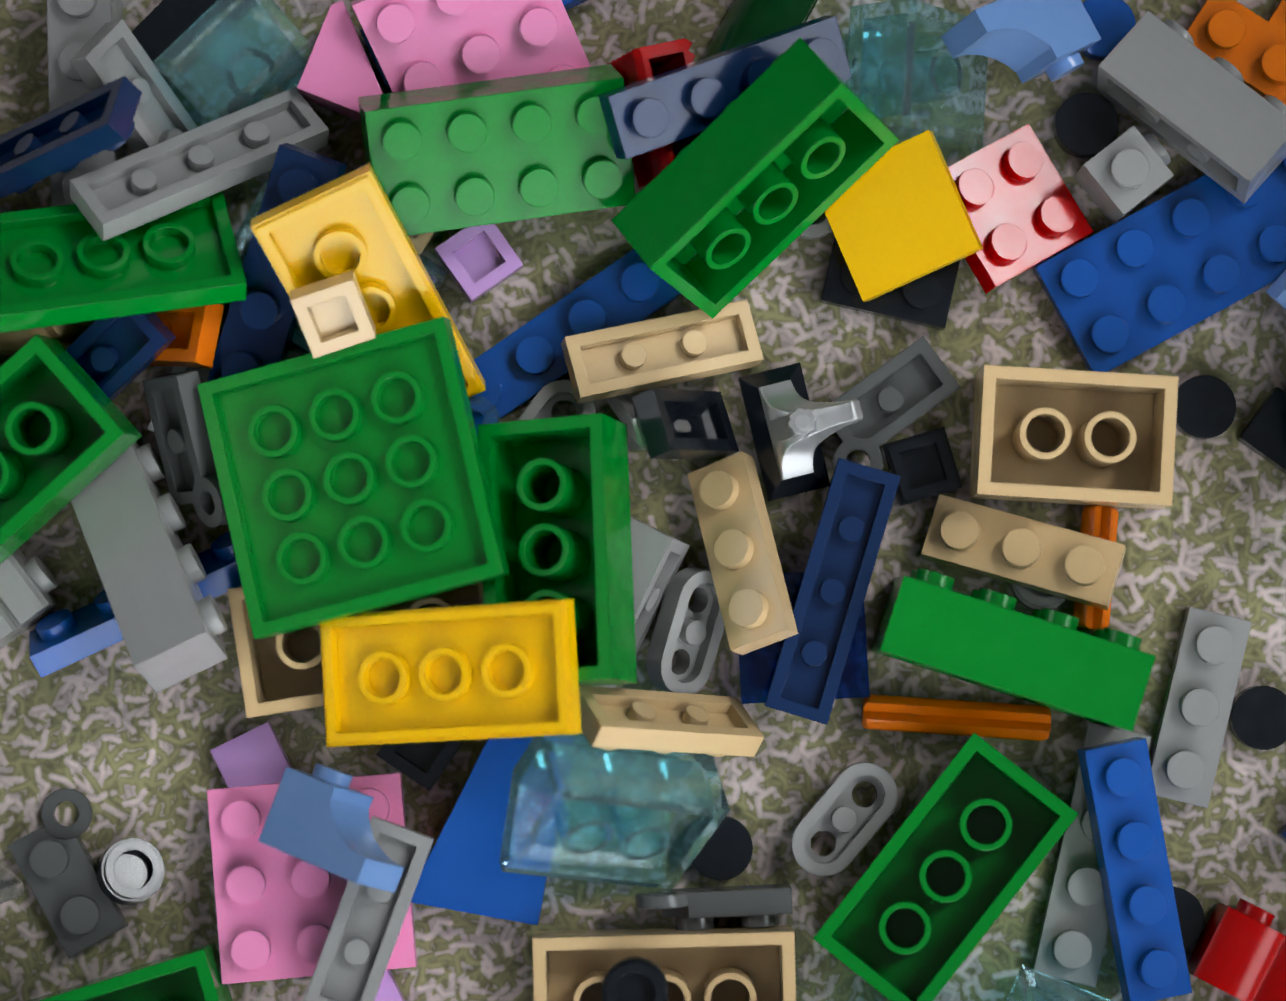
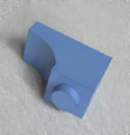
[941,0,1102,84]
[259,763,404,893]

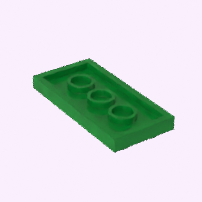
[0,191,247,333]

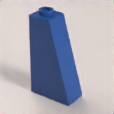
[411,734,574,925]

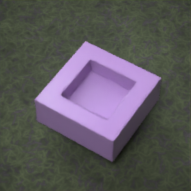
[434,224,524,304]

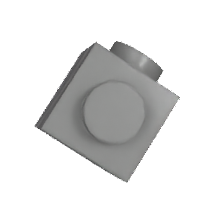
[1074,125,1174,225]

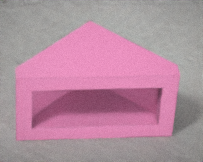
[297,0,383,122]

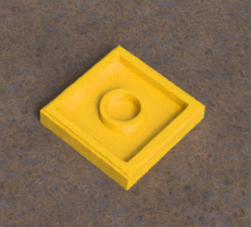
[825,130,983,302]

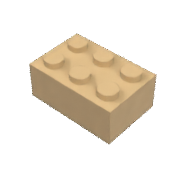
[969,365,1179,510]

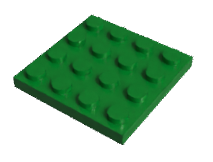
[197,316,510,639]

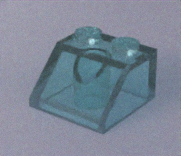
[153,0,312,123]
[846,0,988,148]

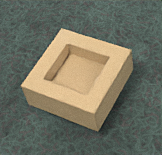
[290,270,376,358]

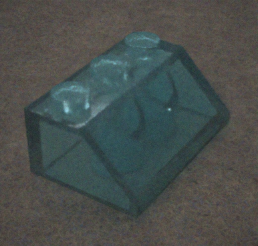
[499,733,730,889]

